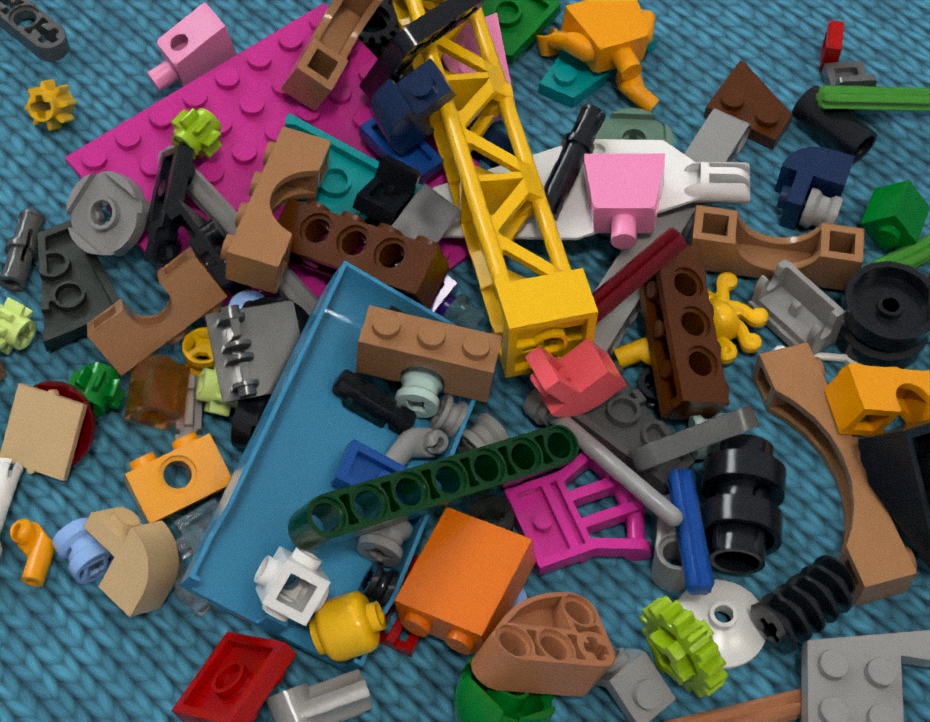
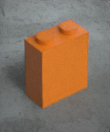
[394,507,536,655]

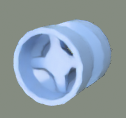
[52,517,114,584]

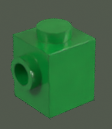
[861,180,930,251]

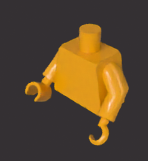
[536,0,656,80]

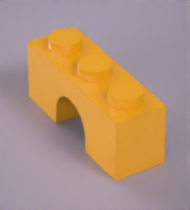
[824,363,930,436]

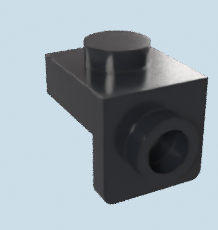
[352,155,421,225]

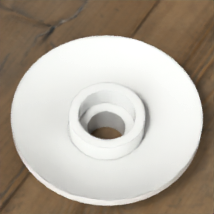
[678,579,766,670]

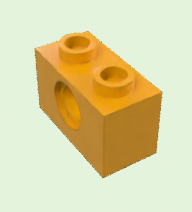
[123,432,232,524]

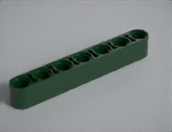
[288,425,579,551]

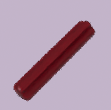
[592,227,687,324]

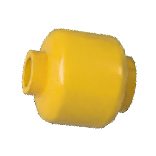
[309,590,386,662]

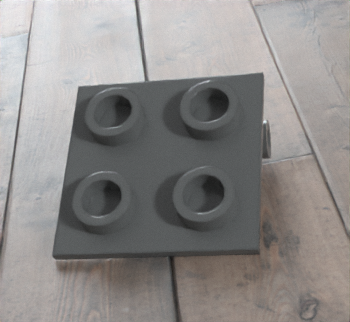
[205,300,301,403]

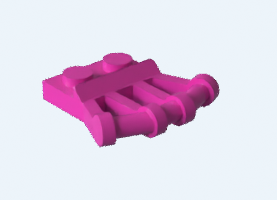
[503,451,651,576]

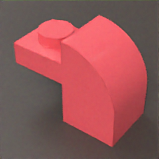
[525,338,627,417]

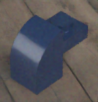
[369,58,457,155]
[774,147,855,230]

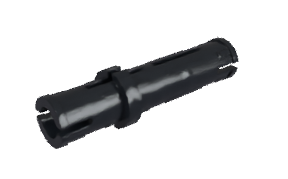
[544,104,606,221]

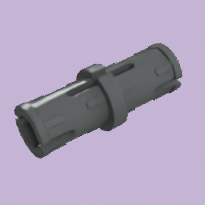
[0,209,46,292]

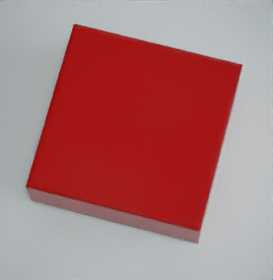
[819,20,844,74]

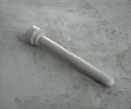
[523,389,683,527]

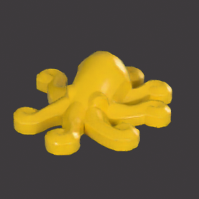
[708,272,769,365]

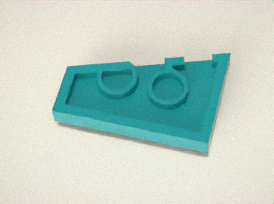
[538,36,658,108]

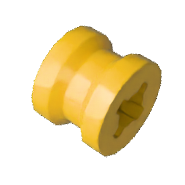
[182,327,215,377]

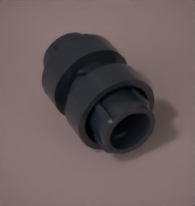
[700,434,787,574]

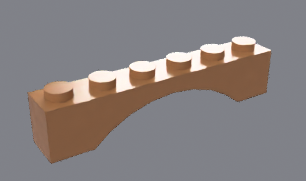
[752,342,917,606]

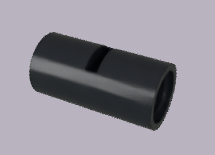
[792,86,877,164]

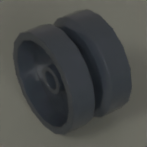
[836,261,930,369]

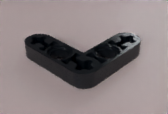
[359,0,485,100]

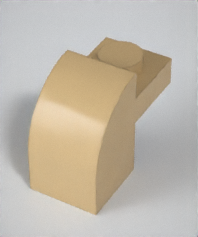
[84,506,179,617]

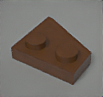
[704,61,793,150]

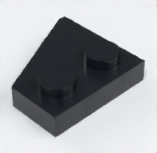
[163,198,252,296]

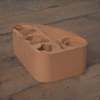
[471,592,615,697]

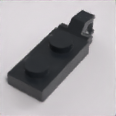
[144,145,195,267]

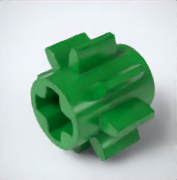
[68,362,126,417]

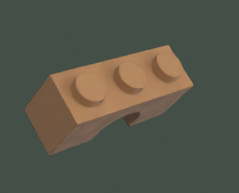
[87,247,228,376]
[356,305,503,403]

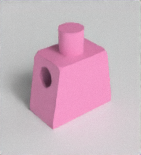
[146,2,237,93]
[584,153,665,249]

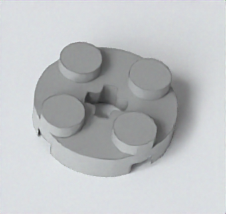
[66,171,150,257]

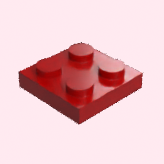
[171,632,296,722]

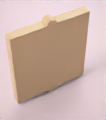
[0,383,87,481]

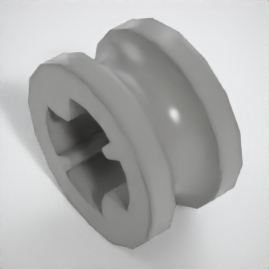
[429,393,468,439]

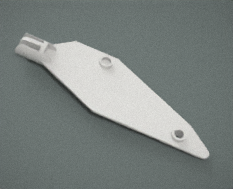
[372,139,750,240]

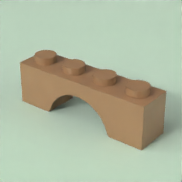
[281,0,382,111]
[220,126,331,294]
[688,205,864,290]

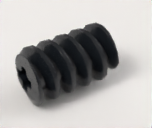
[751,555,855,653]

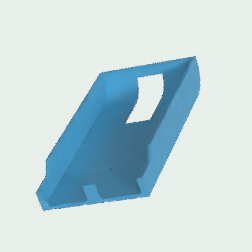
[179,260,476,673]

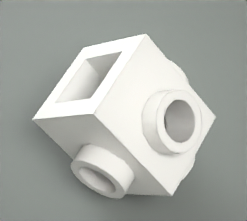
[254,546,331,626]

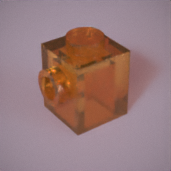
[124,355,190,430]

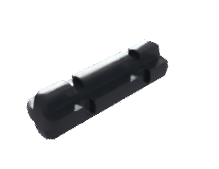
[332,369,417,435]

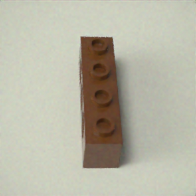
[277,198,450,309]
[639,245,730,420]

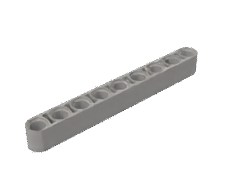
[594,108,752,358]

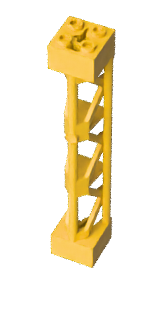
[392,0,598,378]

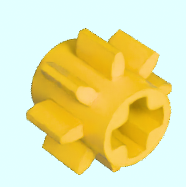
[24,79,78,131]

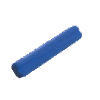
[667,468,714,596]

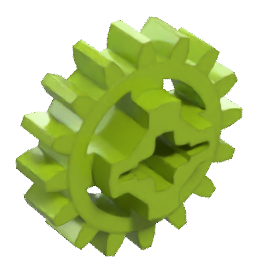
[639,596,728,698]

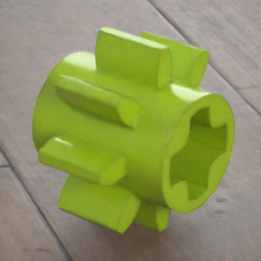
[170,108,222,159]

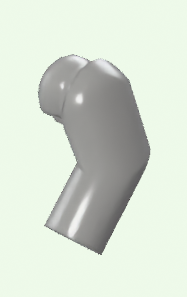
[385,428,449,466]

